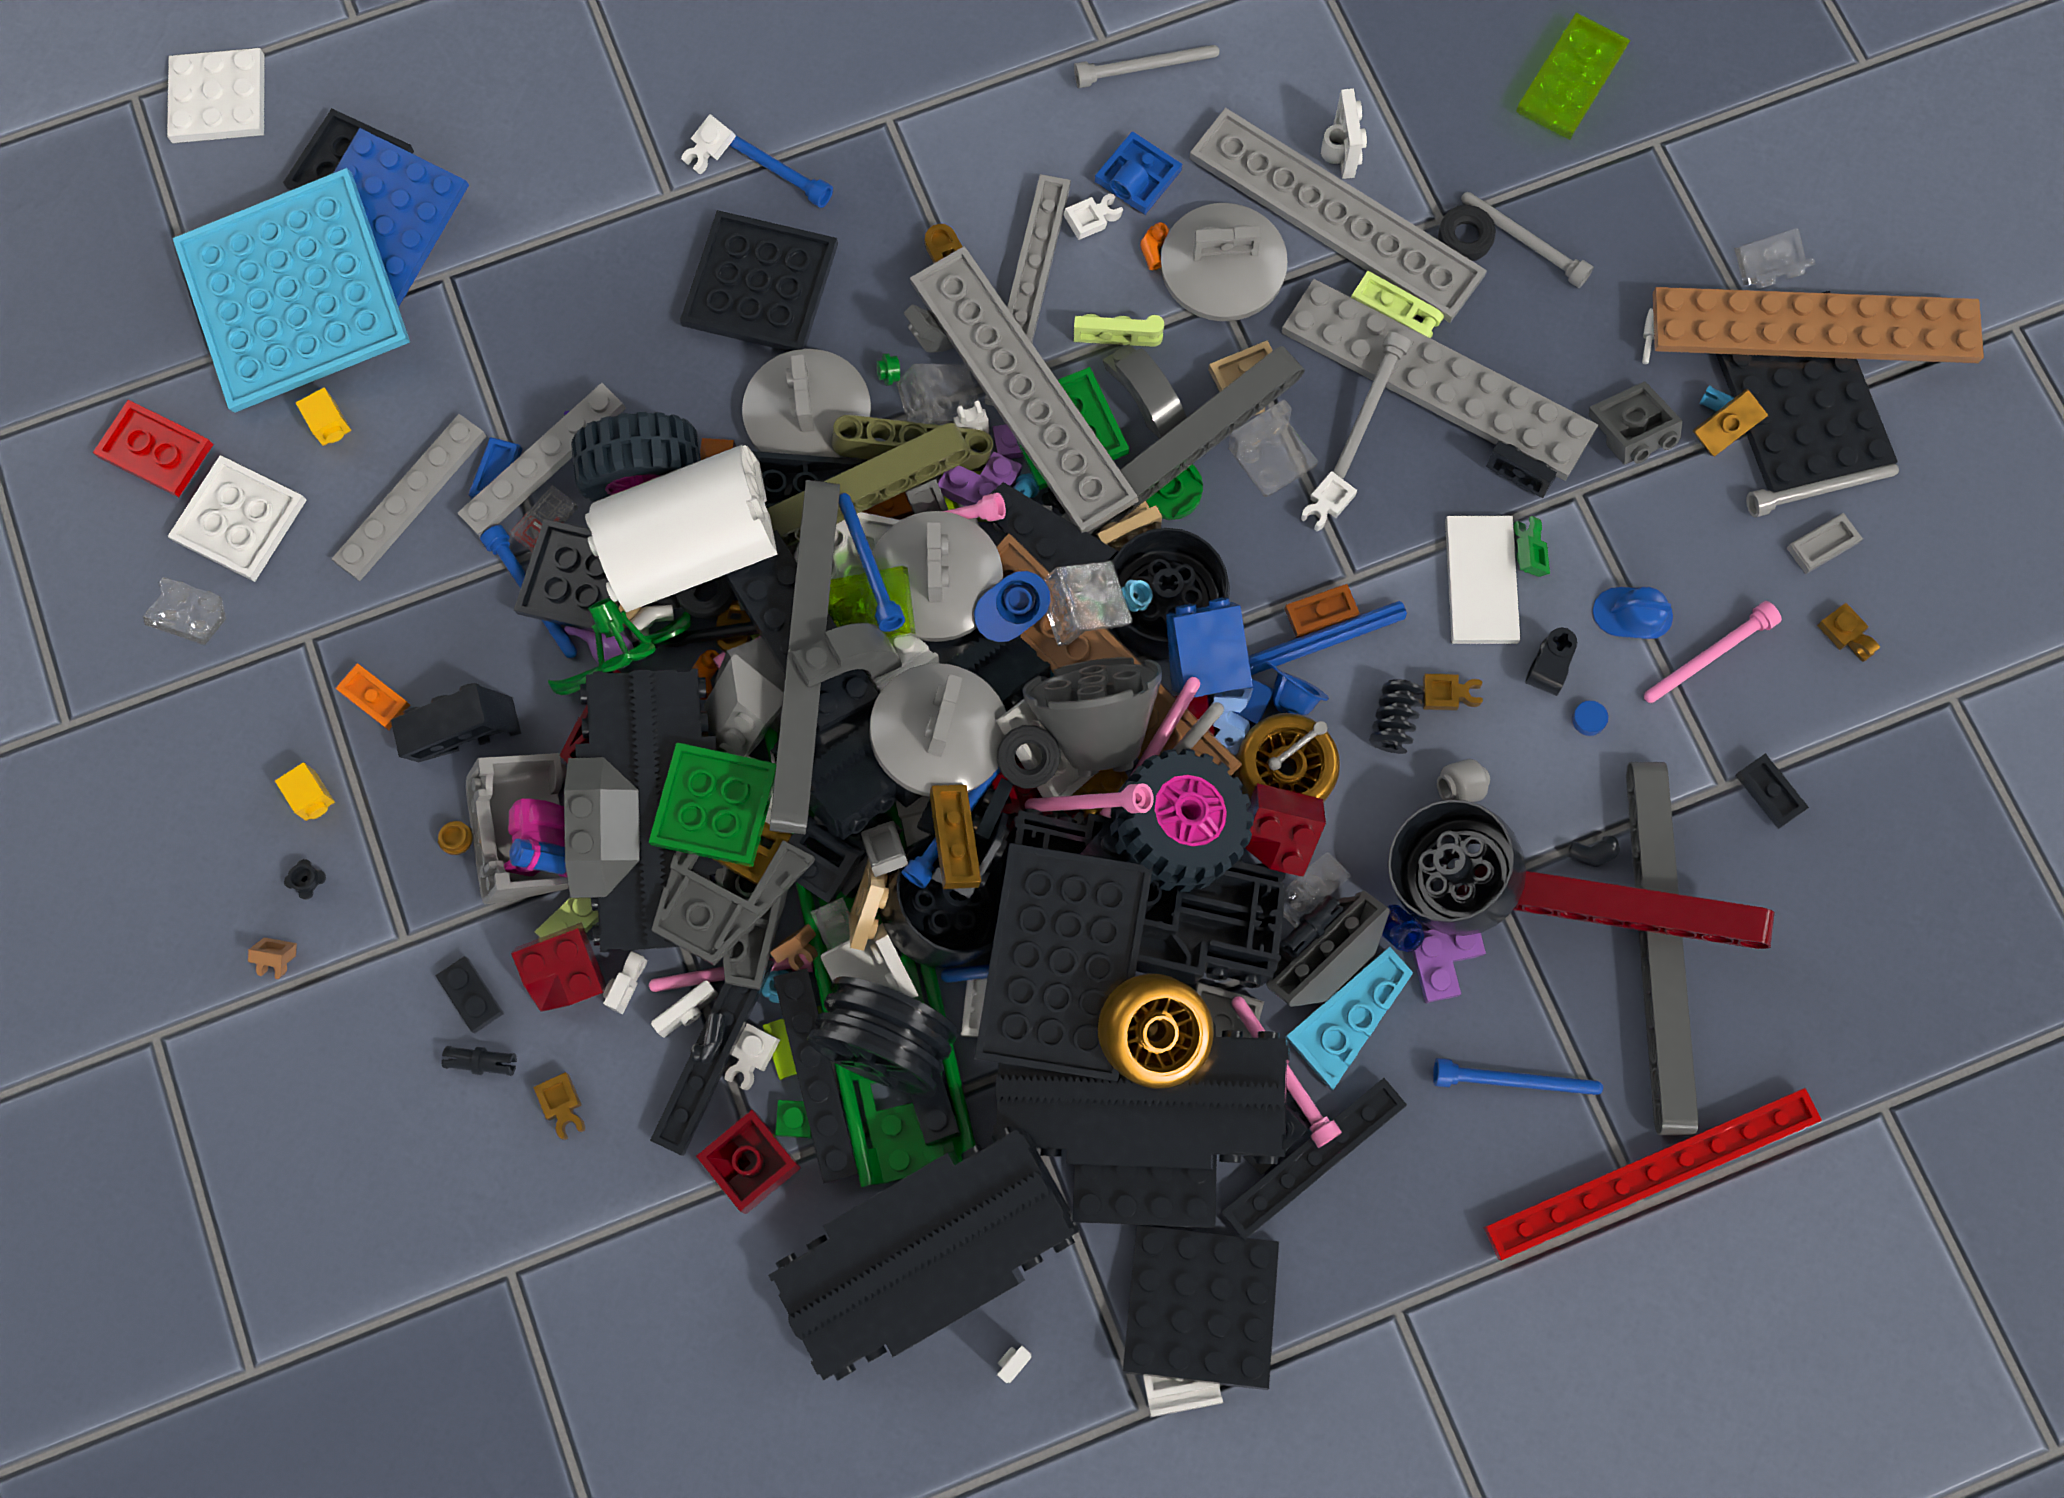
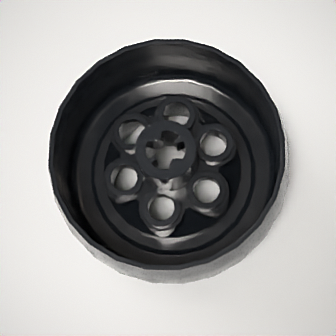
[1104,528,1230,659]
[1388,800,1526,936]
[879,835,1004,968]

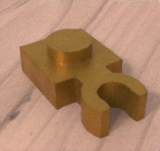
[1423,674,1483,710]
[533,1072,585,1140]

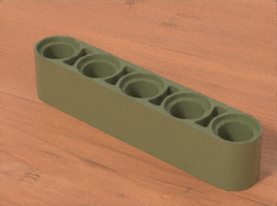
[831,415,993,471]

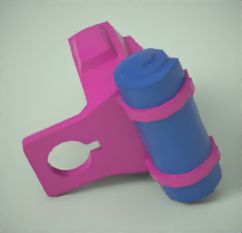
[504,798,567,878]

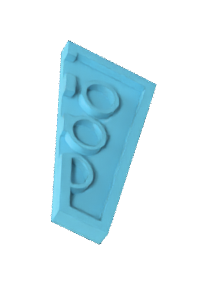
[1285,947,1413,1091]

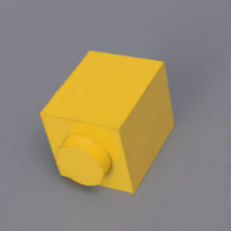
[295,387,352,446]
[275,762,335,821]

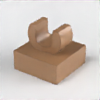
[770,924,818,971]
[248,938,297,979]

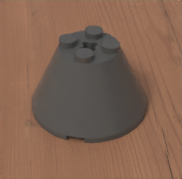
[1023,657,1162,777]

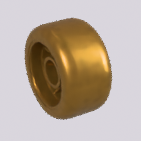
[1235,713,1340,803]
[1098,974,1214,1088]

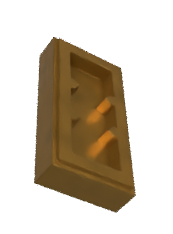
[1692,389,1768,457]

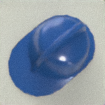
[974,571,1051,642]
[1593,587,1673,639]
[1266,662,1329,715]

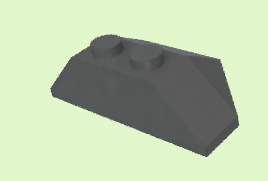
[564,757,640,898]
[1266,891,1390,1007]

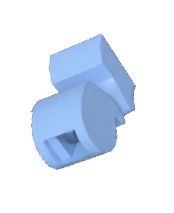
[1211,688,1253,755]

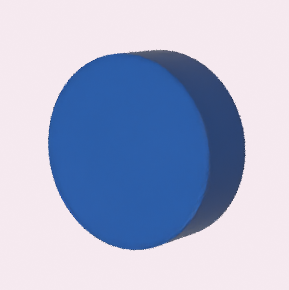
[1572,701,1608,736]

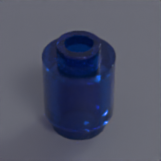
[1382,904,1424,952]

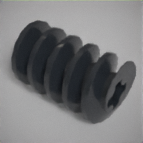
[1369,679,1426,754]

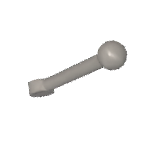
[1268,721,1328,770]

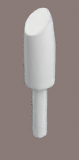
[1642,308,1654,364]

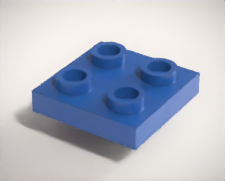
[1095,131,1182,215]

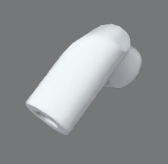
[631,605,674,640]

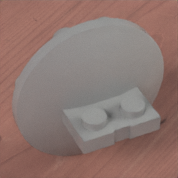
[1161,203,1288,321]
[742,349,871,458]
[868,511,1003,642]
[869,663,1006,797]

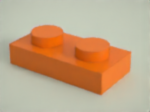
[335,663,411,730]

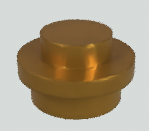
[438,821,473,855]

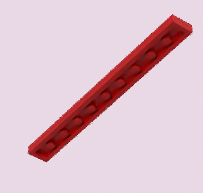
[1483,1088,1822,1261]

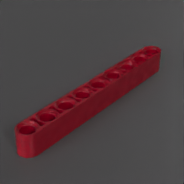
[1457,866,1775,949]

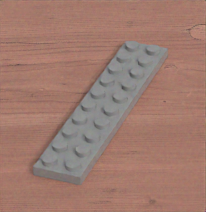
[1189,108,1487,323]
[910,246,1138,533]
[1282,279,1598,481]

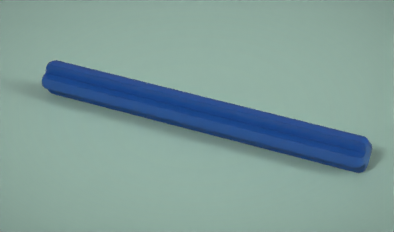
[1248,601,1407,675]

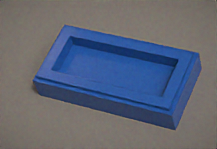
[468,437,523,499]

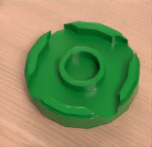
[1146,464,1203,520]

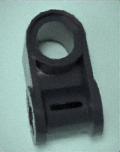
[1525,627,1578,696]

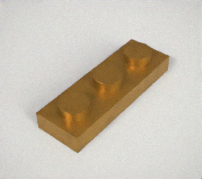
[930,785,981,889]

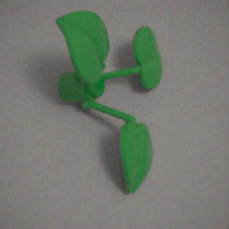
[548,597,692,695]

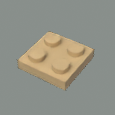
[849,858,889,951]

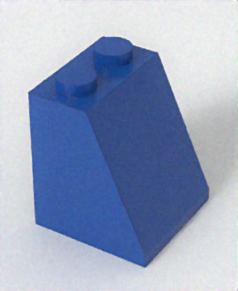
[1166,598,1253,698]

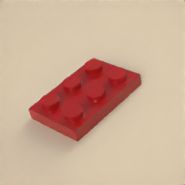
[93,400,214,498]

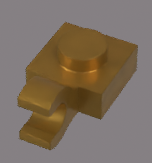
[1817,603,1880,662]

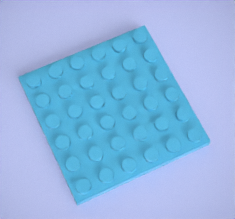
[172,168,410,413]

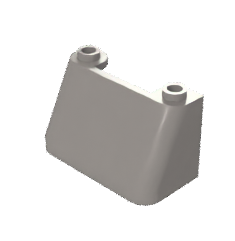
[466,753,569,905]

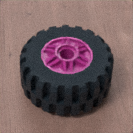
[571,412,701,502]
[1110,749,1253,892]

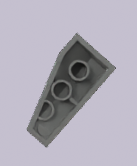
[715,866,788,990]

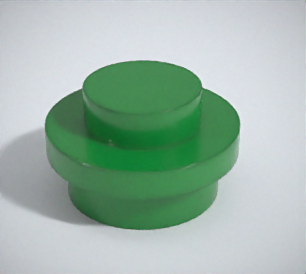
[877,353,900,386]

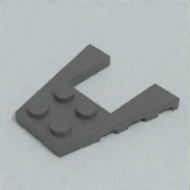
[652,841,815,966]

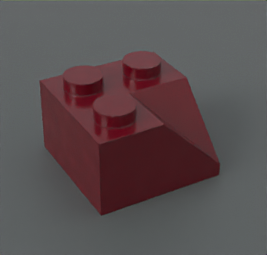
[1245,783,1326,877]
[511,922,607,1012]
[696,1110,801,1214]

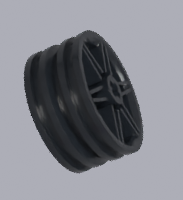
[807,976,959,1096]

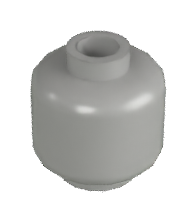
[1437,759,1490,803]

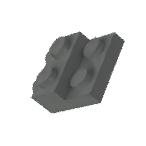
[1589,381,1683,465]

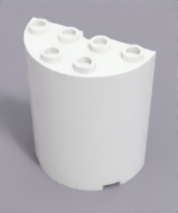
[585,445,777,612]

